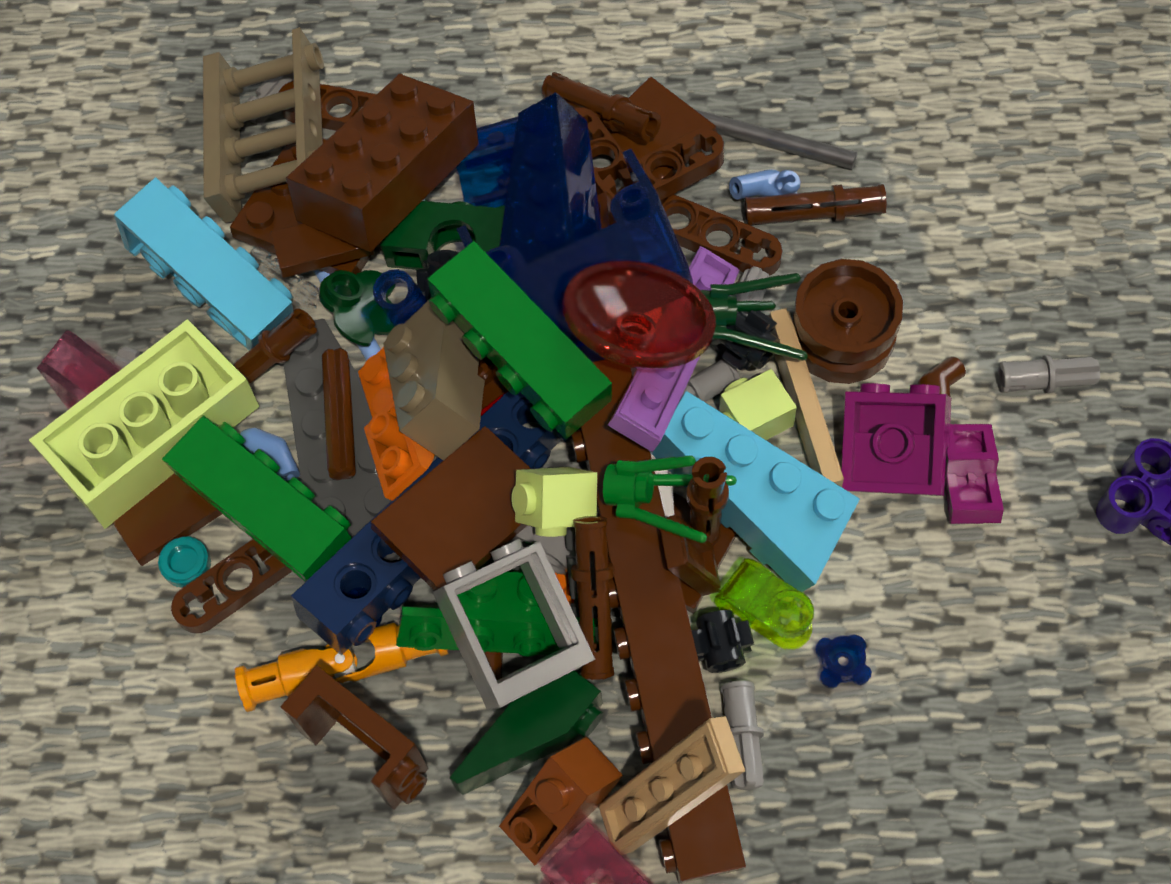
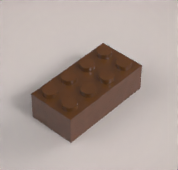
[286,74,479,252]

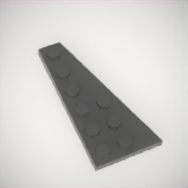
[283,319,403,563]

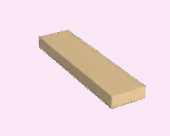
[769,308,844,487]
[599,716,745,856]

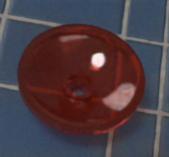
[563,261,716,370]

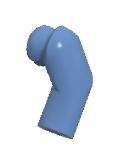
[729,169,801,200]
[240,428,300,482]

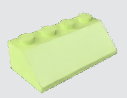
[29,319,260,529]

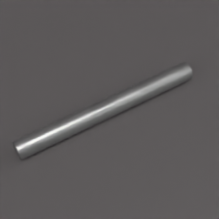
[695,109,857,169]

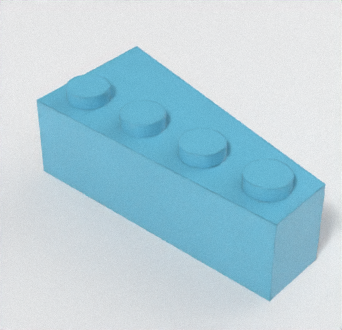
[114,177,293,351]
[650,391,860,595]

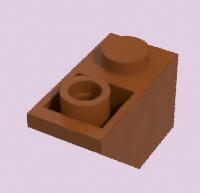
[499,737,623,866]

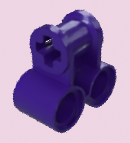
[1096,438,1171,545]

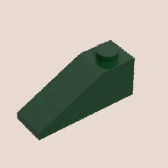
[450,671,604,795]

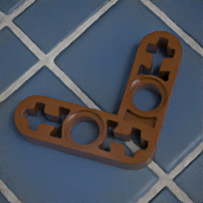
[559,107,724,216]

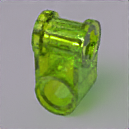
[714,558,814,650]

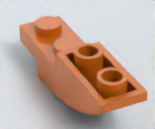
[358,347,435,501]

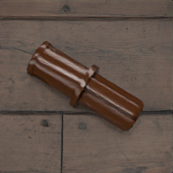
[233,308,317,383]

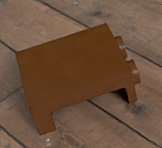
[280,665,429,810]

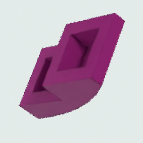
[945,424,1004,524]

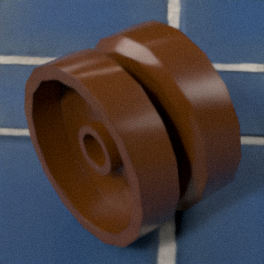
[792,259,903,384]

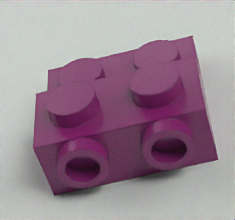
[841,383,952,496]

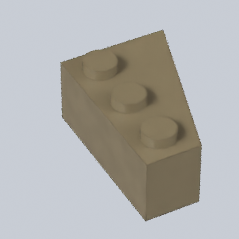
[383,297,487,461]

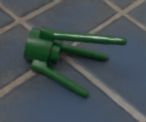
[693,273,808,361]

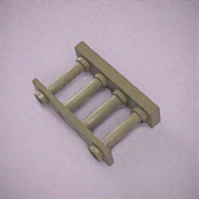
[203,27,324,223]

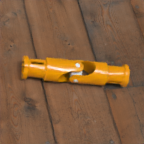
[235,622,448,712]

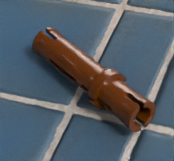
[542,72,661,141]
[745,184,887,226]
[687,457,729,546]
[571,516,614,680]

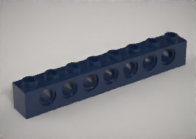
[291,332,607,655]

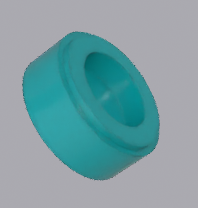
[158,537,211,588]

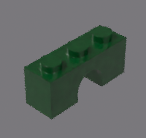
[381,199,531,277]

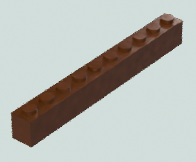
[571,355,746,884]

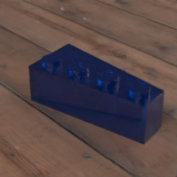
[497,92,607,303]

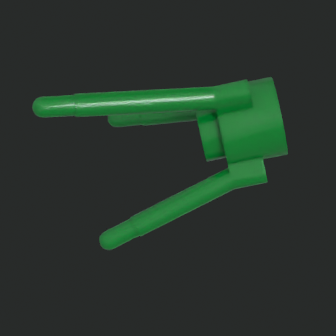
[603,455,737,543]

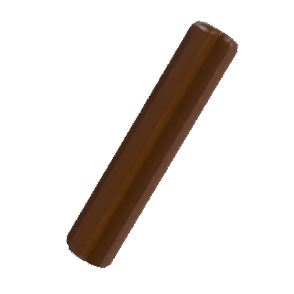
[322,348,356,481]

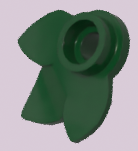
[318,270,407,346]

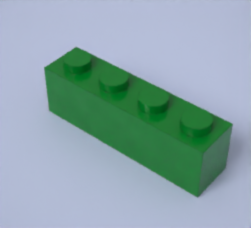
[427,241,612,439]
[162,415,352,582]

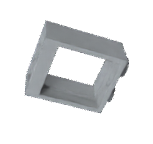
[432,539,595,710]

